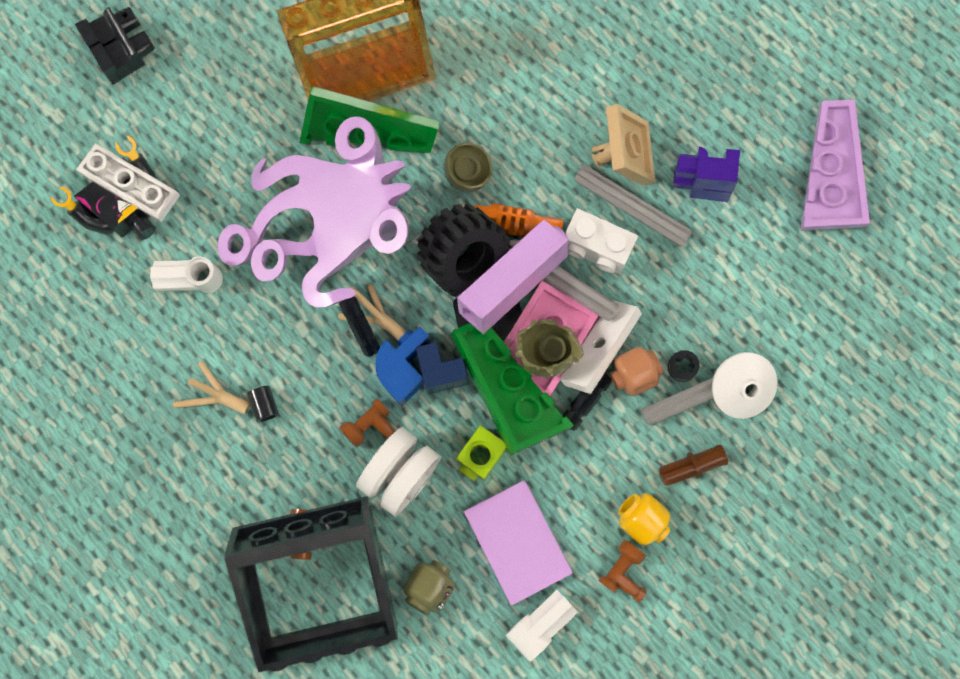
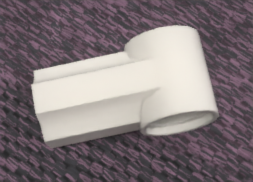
[150,256,223,293]
[505,590,577,662]

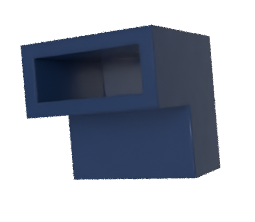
[416,342,469,394]

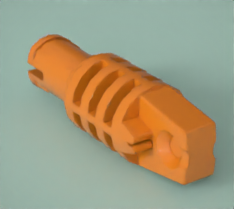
[474,203,564,238]

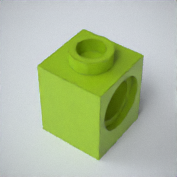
[456,425,508,482]

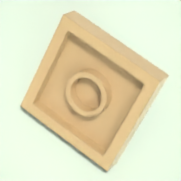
[592,104,656,185]

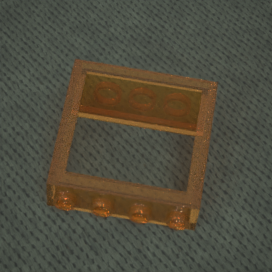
[276,0,436,101]

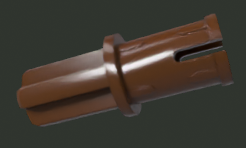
[659,444,729,486]

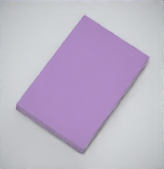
[464,480,573,606]

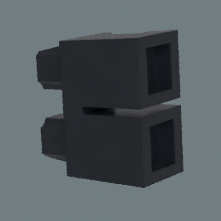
[75,6,156,85]

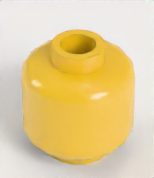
[618,493,671,545]

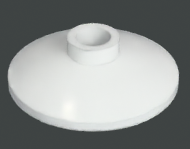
[712,352,778,419]

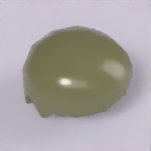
[443,142,493,192]

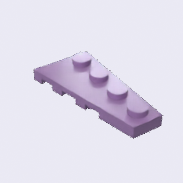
[800,99,870,231]

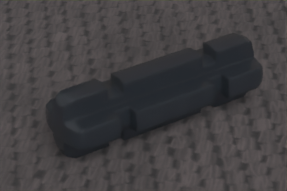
[339,296,380,357]
[562,373,612,431]

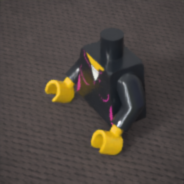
[50,135,156,240]

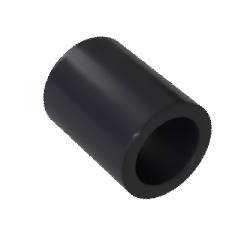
[247,386,279,423]

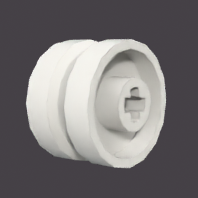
[356,427,442,517]

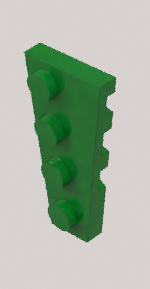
[299,86,440,153]
[451,323,574,456]

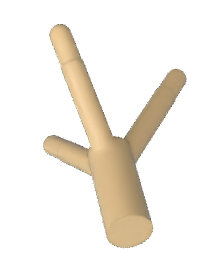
[338,284,407,340]
[172,361,250,415]

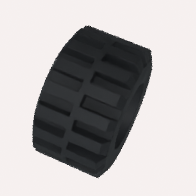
[417,204,511,297]

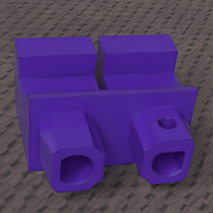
[672,146,740,202]

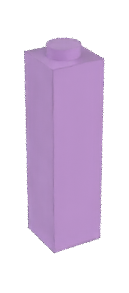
[457,220,569,334]

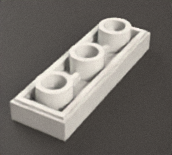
[76,143,180,222]
[560,300,642,394]

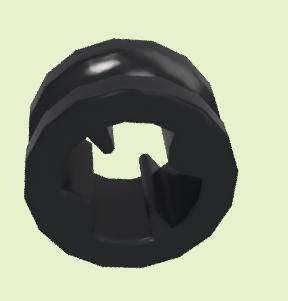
[667,350,700,382]

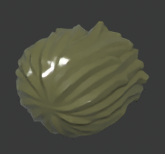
[515,319,584,379]

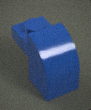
[375,327,431,407]

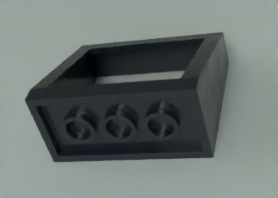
[224,496,398,673]

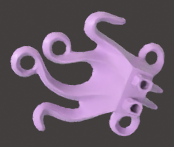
[217,117,411,308]

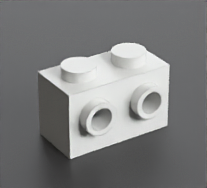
[565,208,638,275]

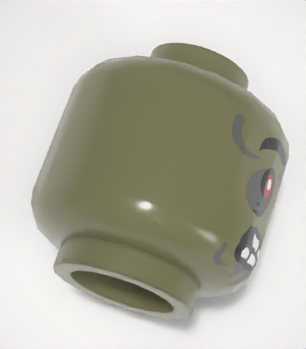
[403,560,455,616]

